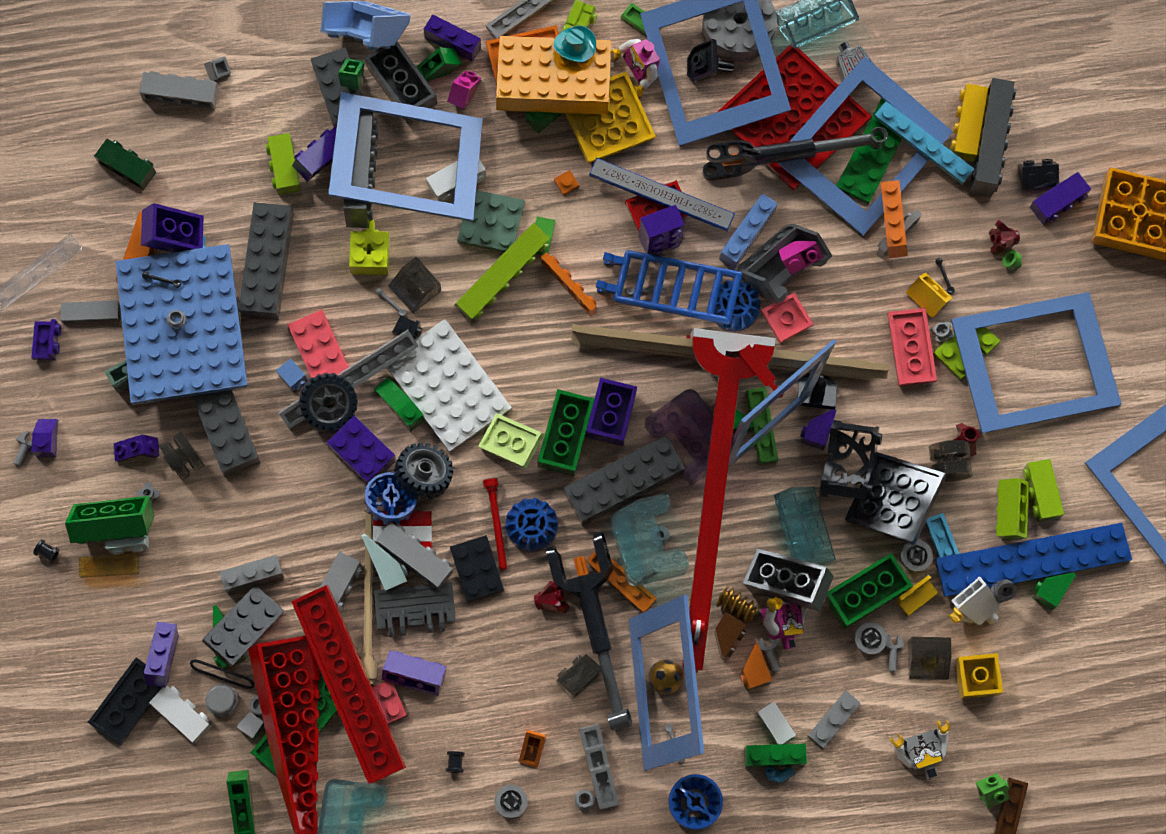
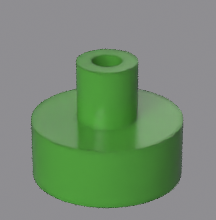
[1002,250,1022,270]

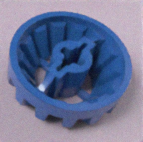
[714,280,761,331]
[364,472,417,525]
[505,498,558,552]
[668,774,723,830]

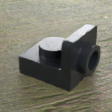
[392,315,423,340]

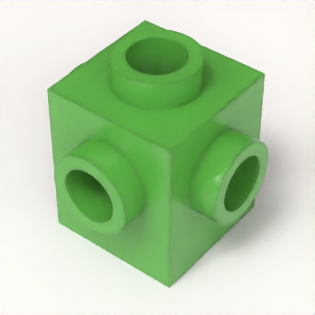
[976,773,1010,809]

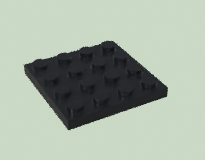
[845,452,946,545]

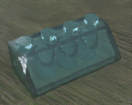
[776,0,859,49]
[774,487,836,565]

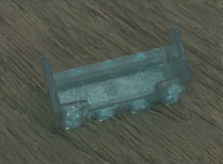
[610,493,689,586]
[317,779,389,834]

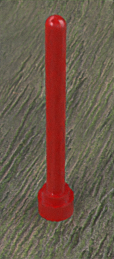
[483,478,507,571]

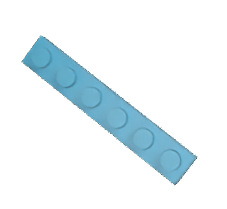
[874,101,974,184]

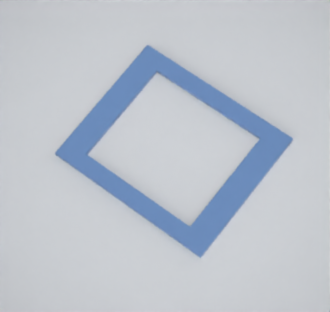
[640,0,791,146]
[778,56,953,236]
[328,92,483,222]
[951,292,1121,433]
[728,339,836,468]
[1085,404,1166,566]
[629,595,704,770]

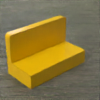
[906,272,953,318]
[895,575,939,617]

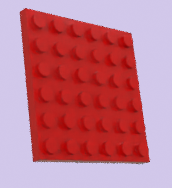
[716,43,872,191]

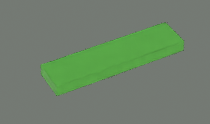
[746,387,779,465]

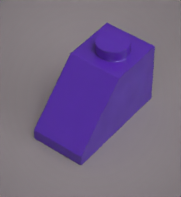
[800,409,837,450]
[31,419,58,457]

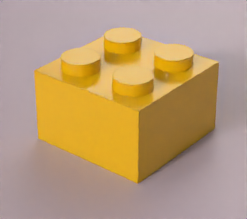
[954,653,1003,699]

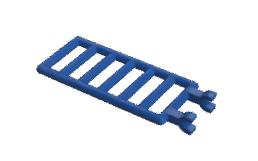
[596,250,742,325]

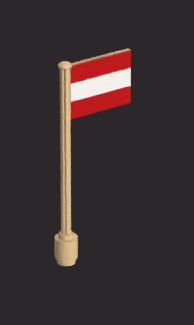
[361,509,432,686]

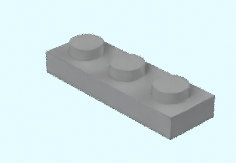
[876,209,922,258]
[808,690,860,749]

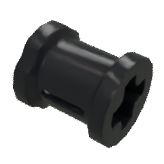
[33,539,60,564]
[446,751,465,773]

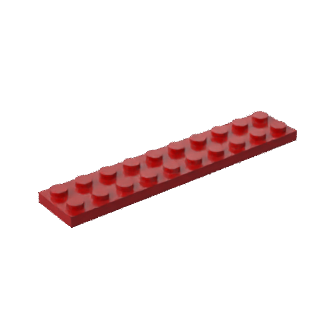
[291,585,406,785]

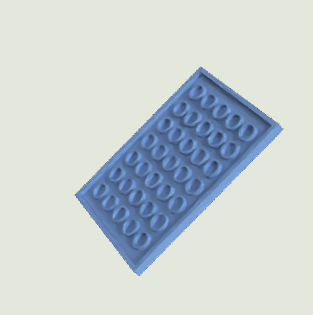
[115,244,248,405]

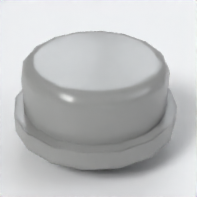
[900,540,933,572]
[855,622,887,655]
[205,684,238,717]
[495,785,528,818]

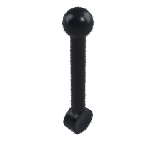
[935,258,955,294]
[142,272,181,288]

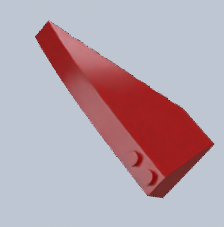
[248,636,320,834]

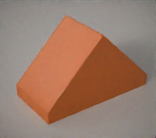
[518,730,546,768]

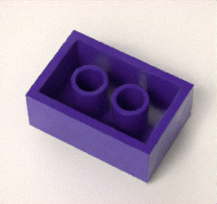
[141,203,204,253]
[639,204,685,255]
[586,378,637,446]
[327,416,397,485]

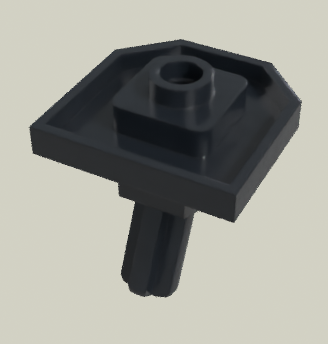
[687,39,735,82]
[797,374,837,410]

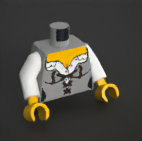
[889,719,951,779]

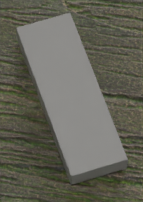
[61,300,119,323]

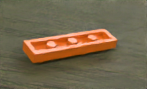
[541,252,597,317]
[586,551,657,613]

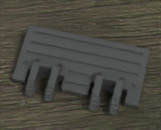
[374,582,456,637]

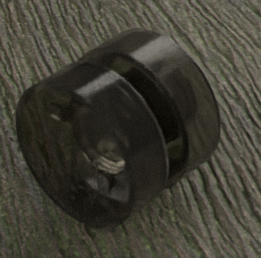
[928,440,973,482]

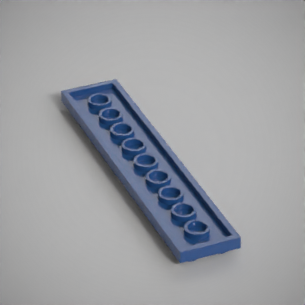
[935,523,1132,597]

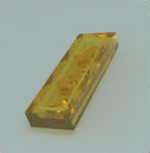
[79,553,139,578]

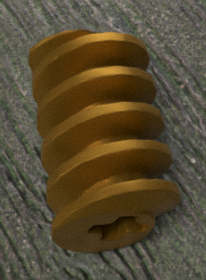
[716,584,761,624]

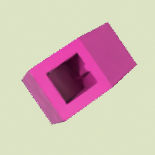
[447,71,482,109]
[779,241,824,275]

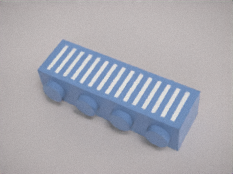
[719,194,778,269]

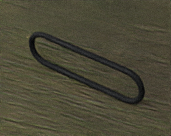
[190,659,255,689]

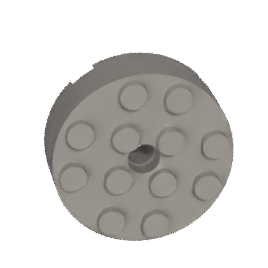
[702,0,777,61]

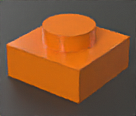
[554,170,579,196]

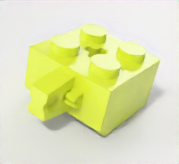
[349,220,390,275]

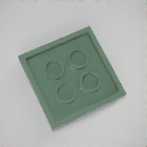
[457,190,525,253]

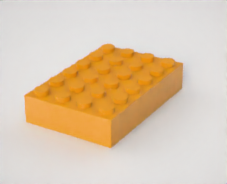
[496,36,611,115]
[1091,167,1166,261]

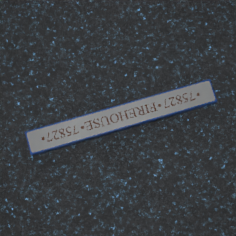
[589,158,735,232]

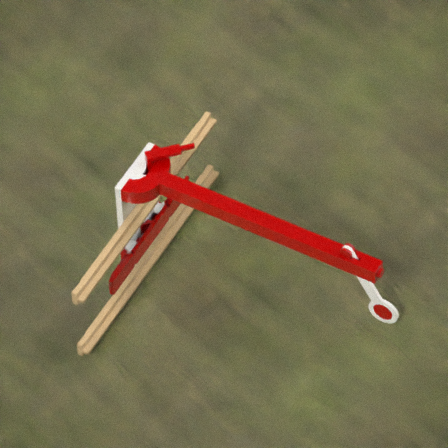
[571,324,890,686]

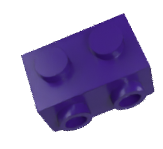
[31,319,61,360]

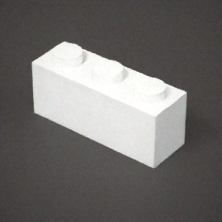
[426,159,486,201]
[149,686,212,744]

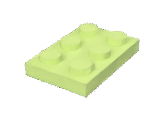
[478,413,545,469]

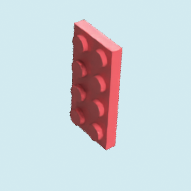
[887,308,937,386]
[287,310,348,378]

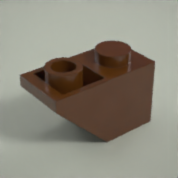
[714,612,746,660]

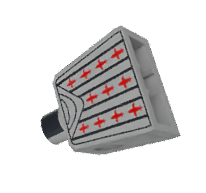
[836,42,876,82]

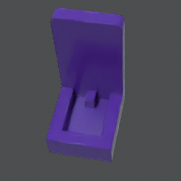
[114,434,160,462]

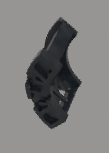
[820,420,882,503]

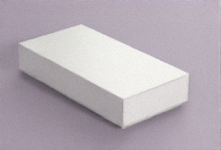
[757,702,796,744]

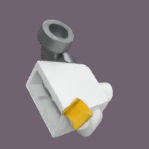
[948,577,1016,625]

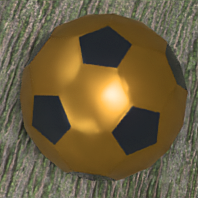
[648,659,684,695]

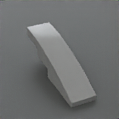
[579,723,619,809]

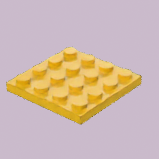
[565,71,656,164]

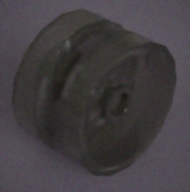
[158,431,205,481]

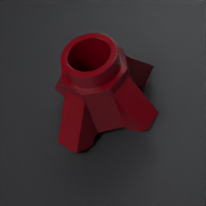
[989,220,1020,255]
[947,423,983,457]
[534,581,569,613]

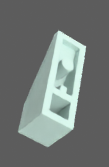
[361,533,408,590]

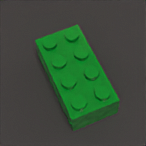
[537,389,595,476]
[65,496,155,544]
[825,553,913,630]

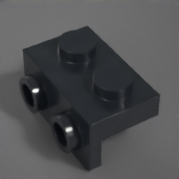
[1018,159,1059,189]

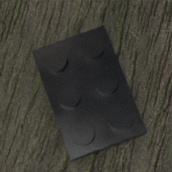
[450,535,504,603]

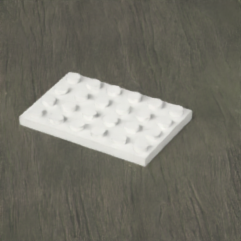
[386,319,512,453]

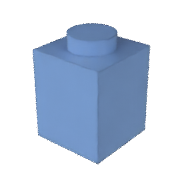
[276,358,307,392]

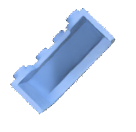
[320,1,411,50]

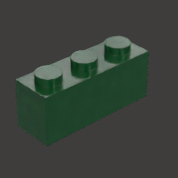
[94,138,156,191]

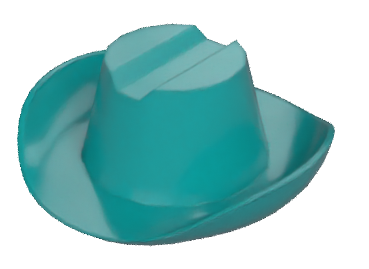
[553,25,596,62]

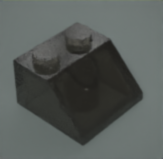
[388,257,442,314]
[908,637,952,680]
[556,654,602,700]

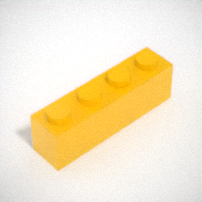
[950,83,988,162]

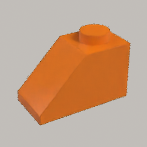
[740,644,772,691]

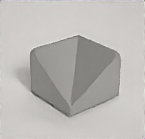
[204,56,231,80]
[236,712,264,740]

